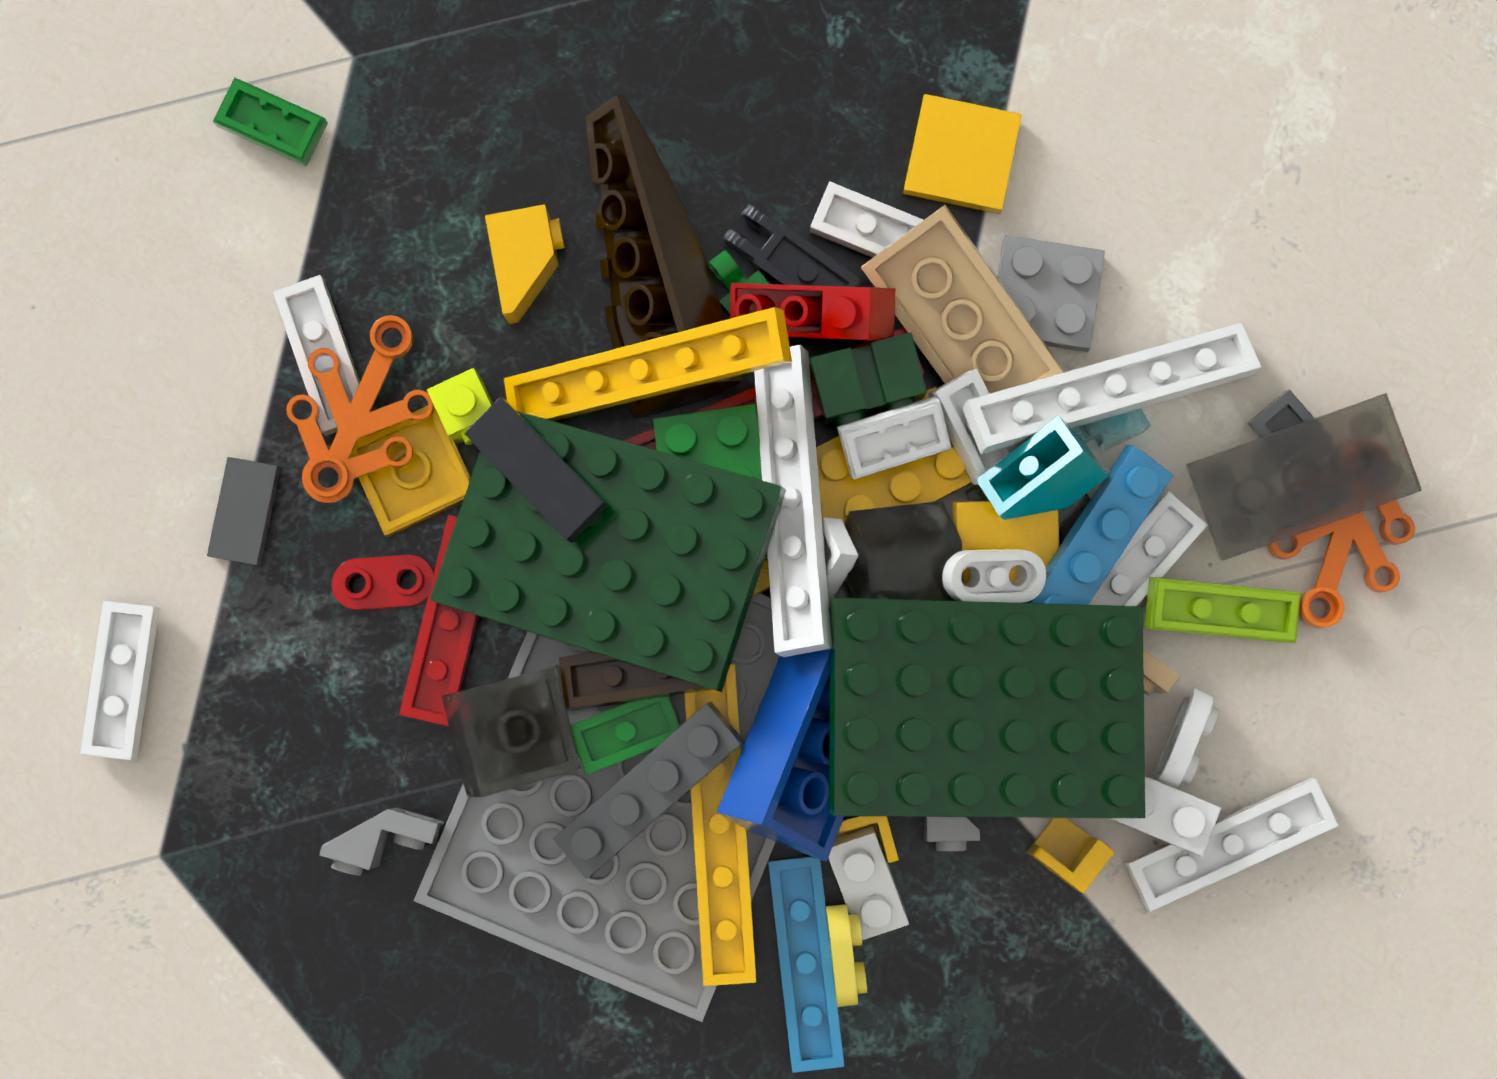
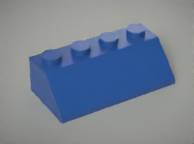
[717,649,844,862]

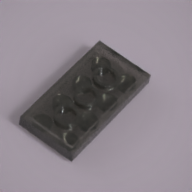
[1185,393,1422,561]

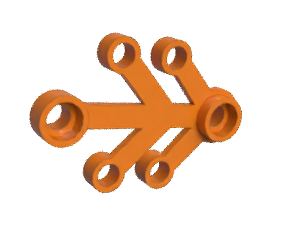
[286,315,435,503]
[1267,439,1415,628]

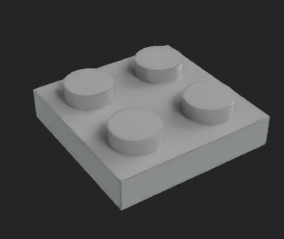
[997,235,1105,352]

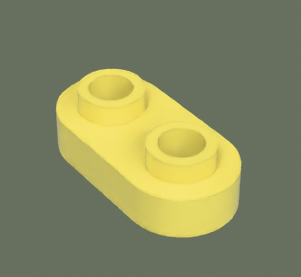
[826,904,867,1007]

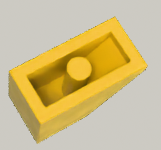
[485,204,565,324]

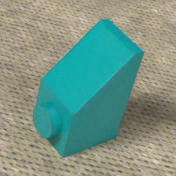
[976,416,1109,520]

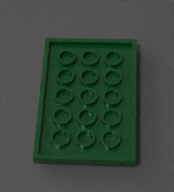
[430,411,786,692]
[829,598,1145,818]

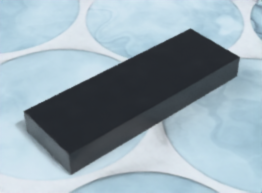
[464,396,609,543]

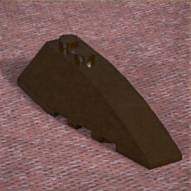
[585,95,743,418]

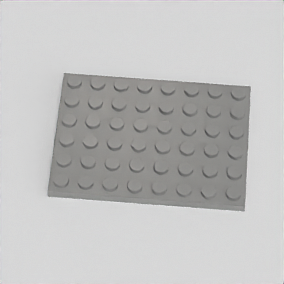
[414,594,780,1022]

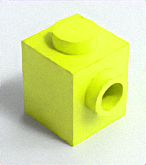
[427,368,493,445]

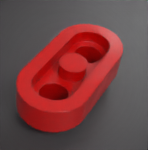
[332,555,434,611]

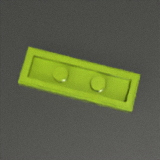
[1144,577,1302,643]

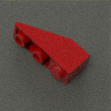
[730,283,896,340]

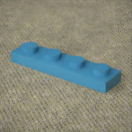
[1025,445,1174,605]
[768,856,844,1073]

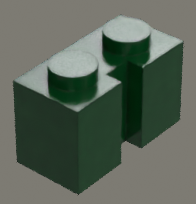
[809,332,927,427]

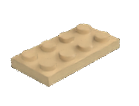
[861,205,1064,394]

